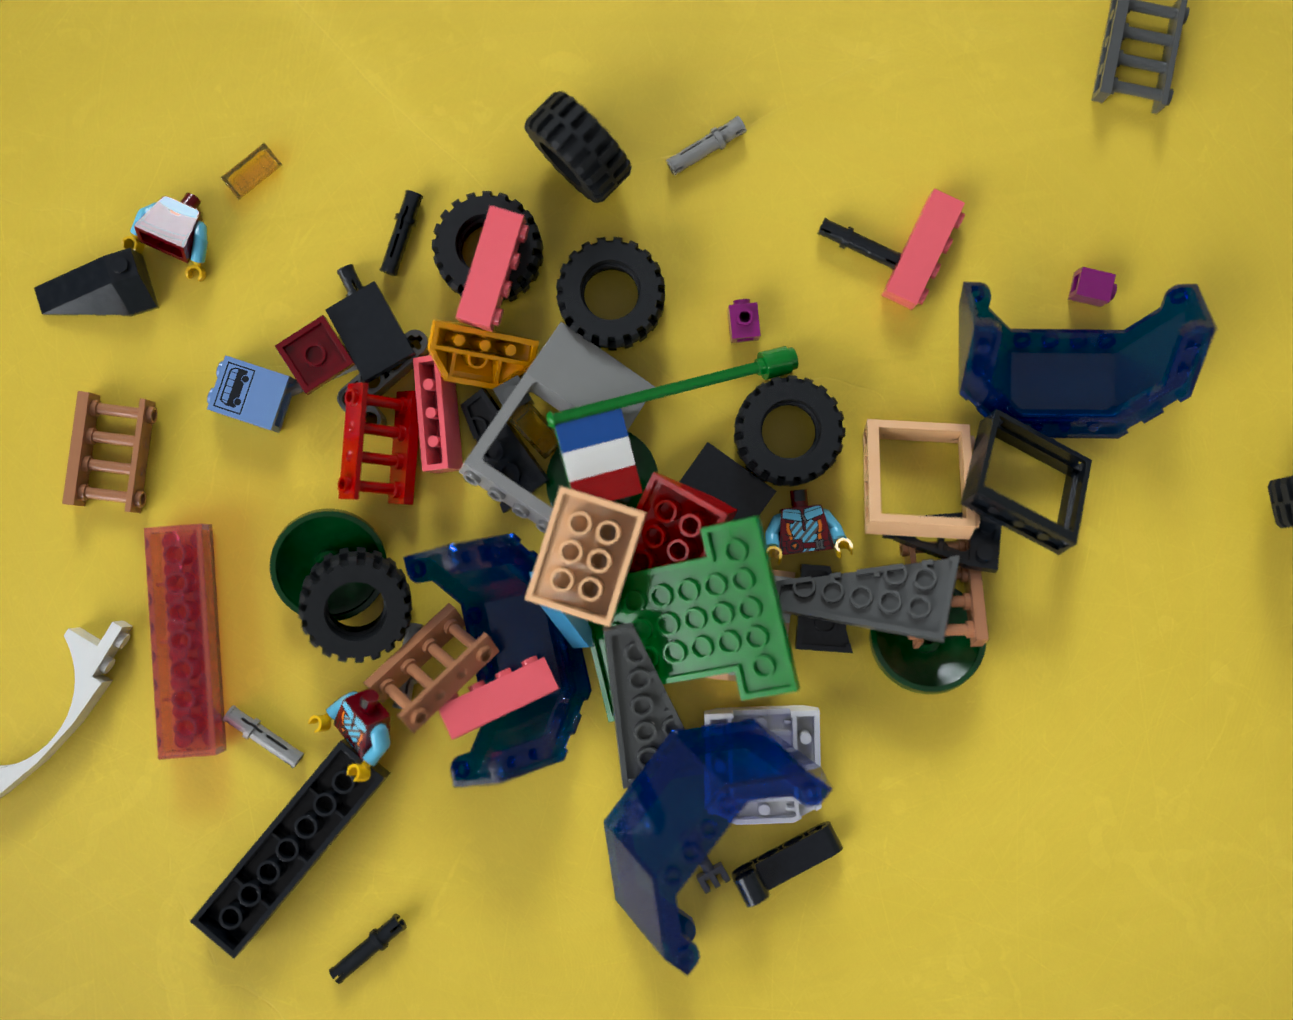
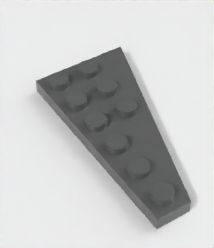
[776,555,960,643]
[603,623,706,789]

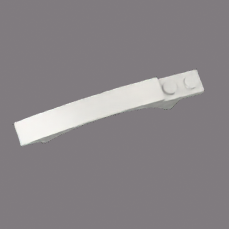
[0,620,133,798]

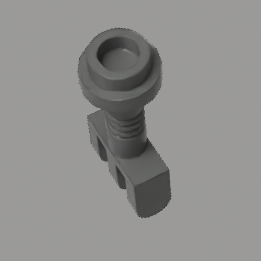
[681,829,731,894]

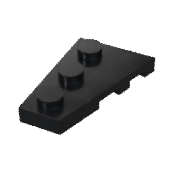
[795,564,853,653]

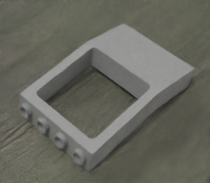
[459,322,655,533]

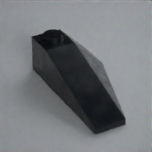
[34,248,159,316]

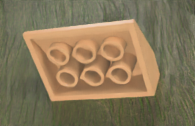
[525,486,648,627]

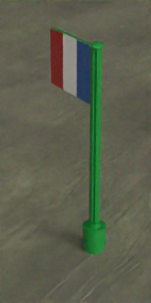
[546,346,798,501]

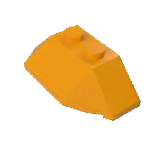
[427,320,539,389]

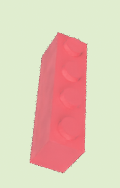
[881,188,965,310]
[456,205,529,332]
[413,355,463,473]
[439,655,559,740]

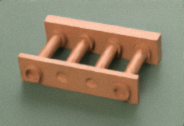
[62,391,158,513]
[899,539,989,649]
[363,603,499,733]

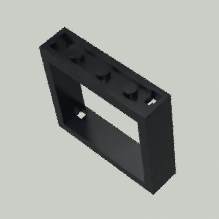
[961,409,1092,555]

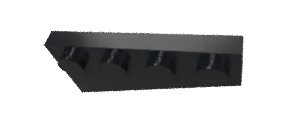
[460,388,550,513]

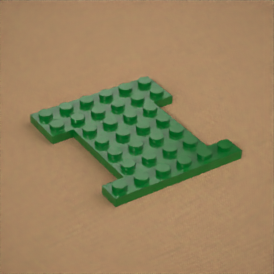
[588,515,800,722]

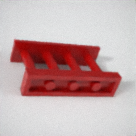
[338,382,419,505]

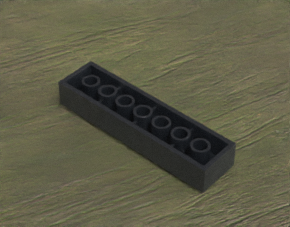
[190,738,391,959]

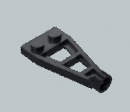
[882,512,1002,573]

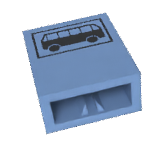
[207,355,297,433]

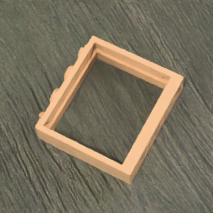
[863,419,980,540]

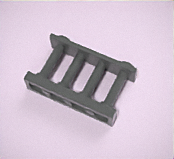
[1091,0,1190,114]

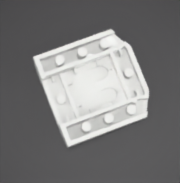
[704,705,822,825]

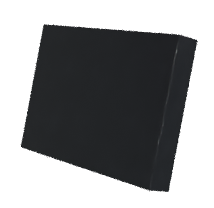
[325,281,416,383]
[679,442,776,521]

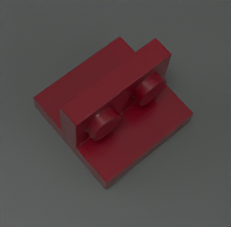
[275,315,355,395]

